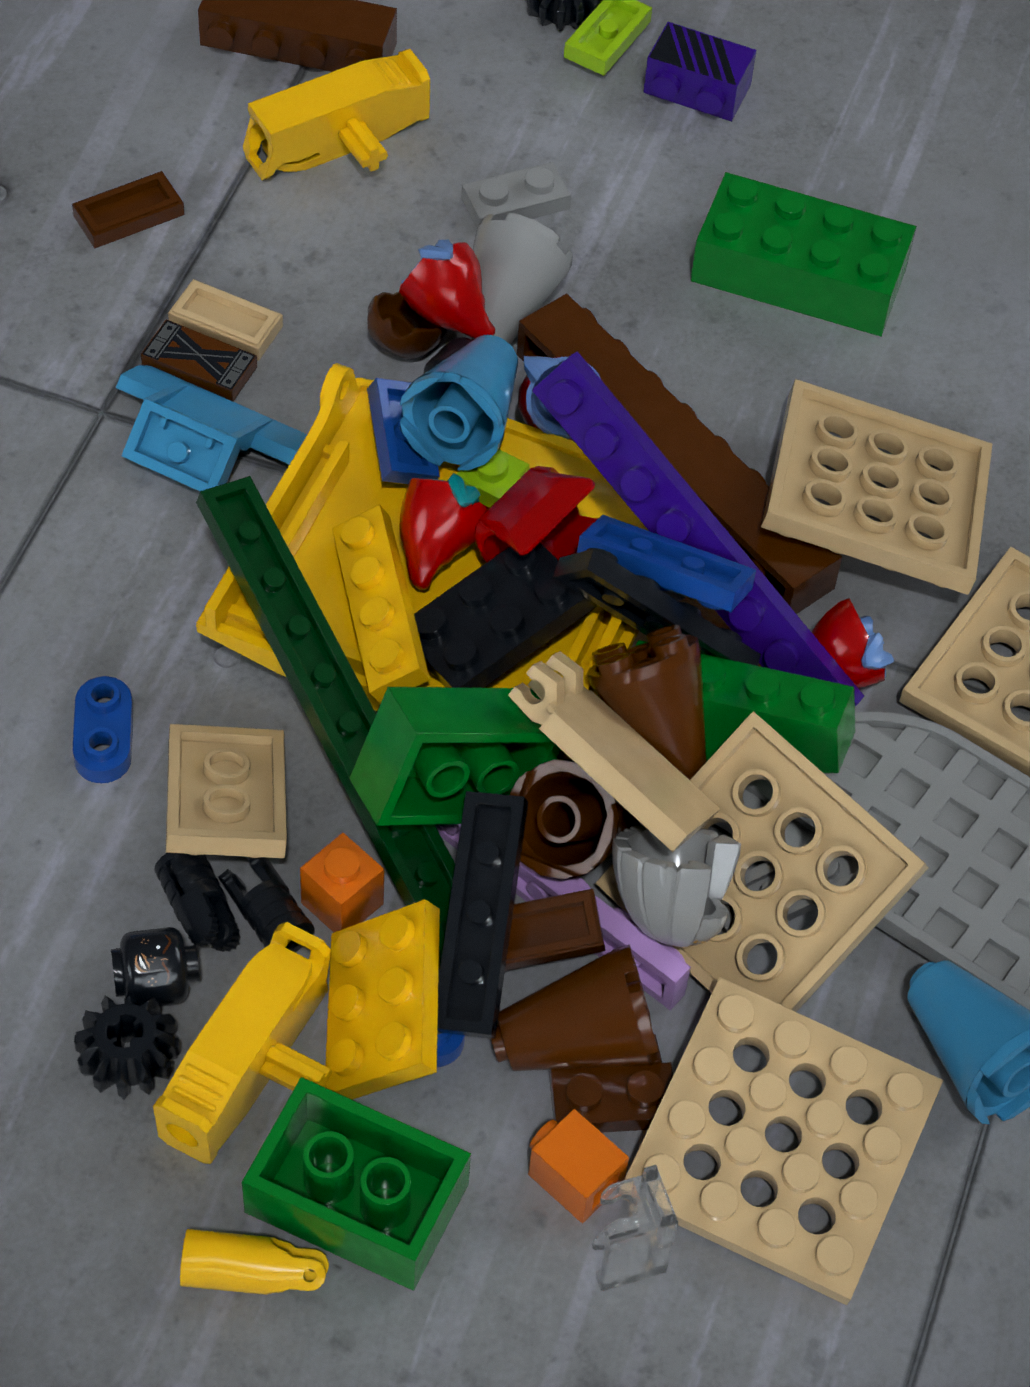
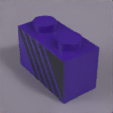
[643,22,757,122]

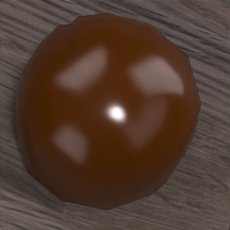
[367,292,447,359]

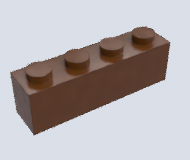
[198,0,397,72]

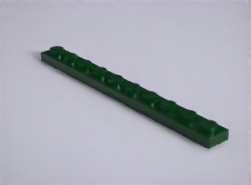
[196,476,455,969]

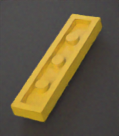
[332,504,430,704]

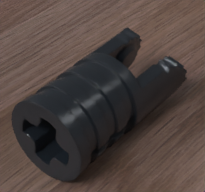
[154,853,241,952]
[218,857,315,952]

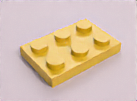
[325,899,440,1100]

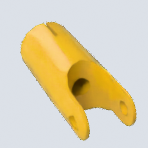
[180,1229,329,1295]

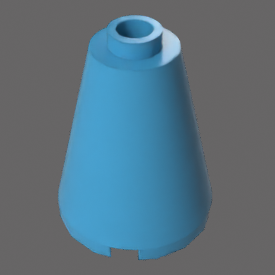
[400,335,518,471]
[907,960,1030,1124]

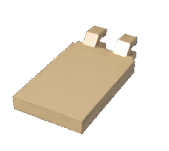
[508,651,720,852]

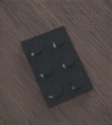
[414,543,597,688]

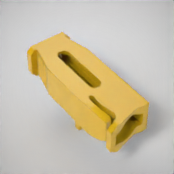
[243,49,430,181]
[153,922,332,1164]

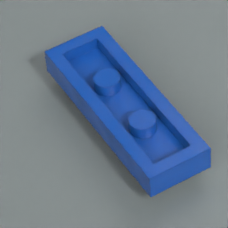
[577,515,756,612]

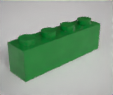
[636,640,856,773]

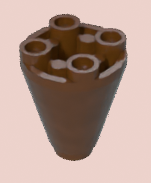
[587,625,707,780]

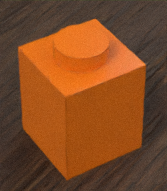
[300,832,384,932]
[528,1109,629,1224]

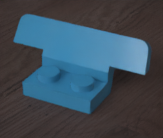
[116,365,307,491]

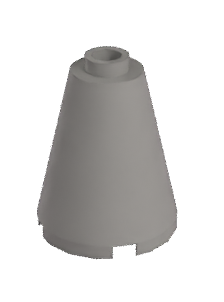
[456,213,573,344]

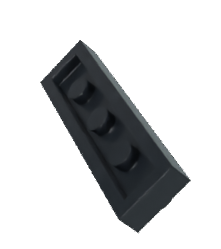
[553,548,761,666]
[438,791,529,1039]

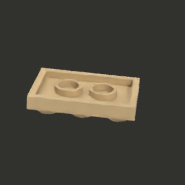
[165,724,287,858]

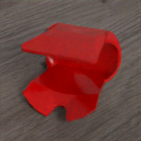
[475,466,597,562]

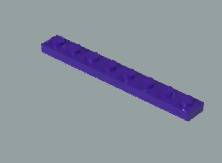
[532,351,864,706]

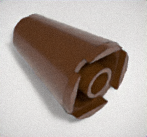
[509,759,639,879]
[491,944,662,1071]

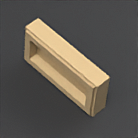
[168,279,283,361]

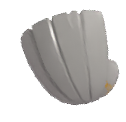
[612,824,741,947]

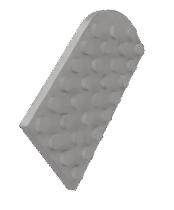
[716,711,1030,1010]

